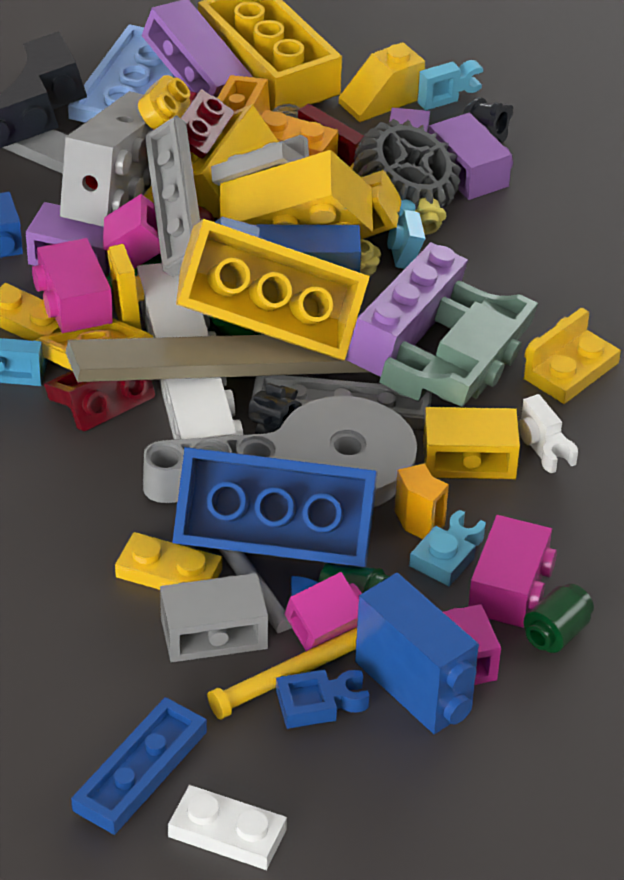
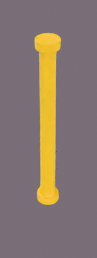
[207,627,357,720]

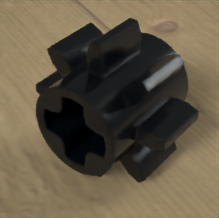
[248,383,302,434]

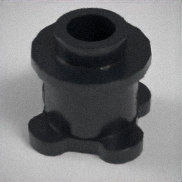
[463,97,513,143]

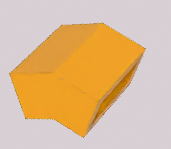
[395,463,449,539]

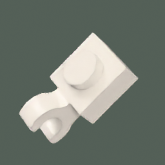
[518,394,578,473]

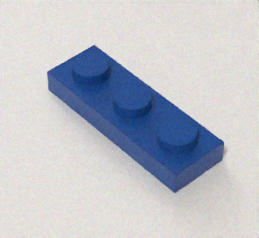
[71,697,207,835]

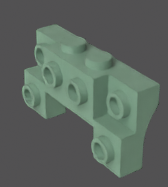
[379,280,538,407]

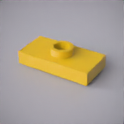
[107,244,145,329]

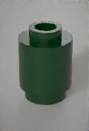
[523,583,594,653]

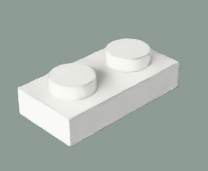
[168,785,287,870]

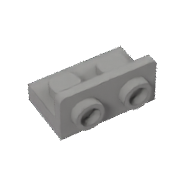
[211,135,309,186]

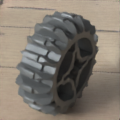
[353,119,461,210]

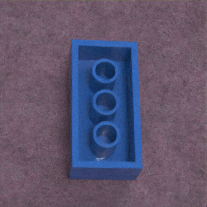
[172,447,378,567]

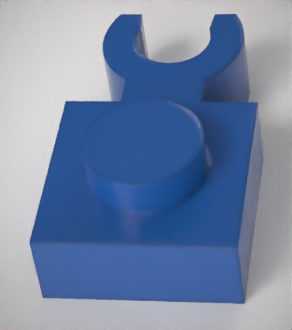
[276,670,369,729]

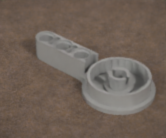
[143,396,417,507]

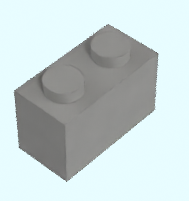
[160,573,268,663]

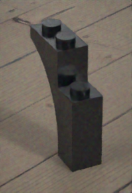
[0,31,87,148]

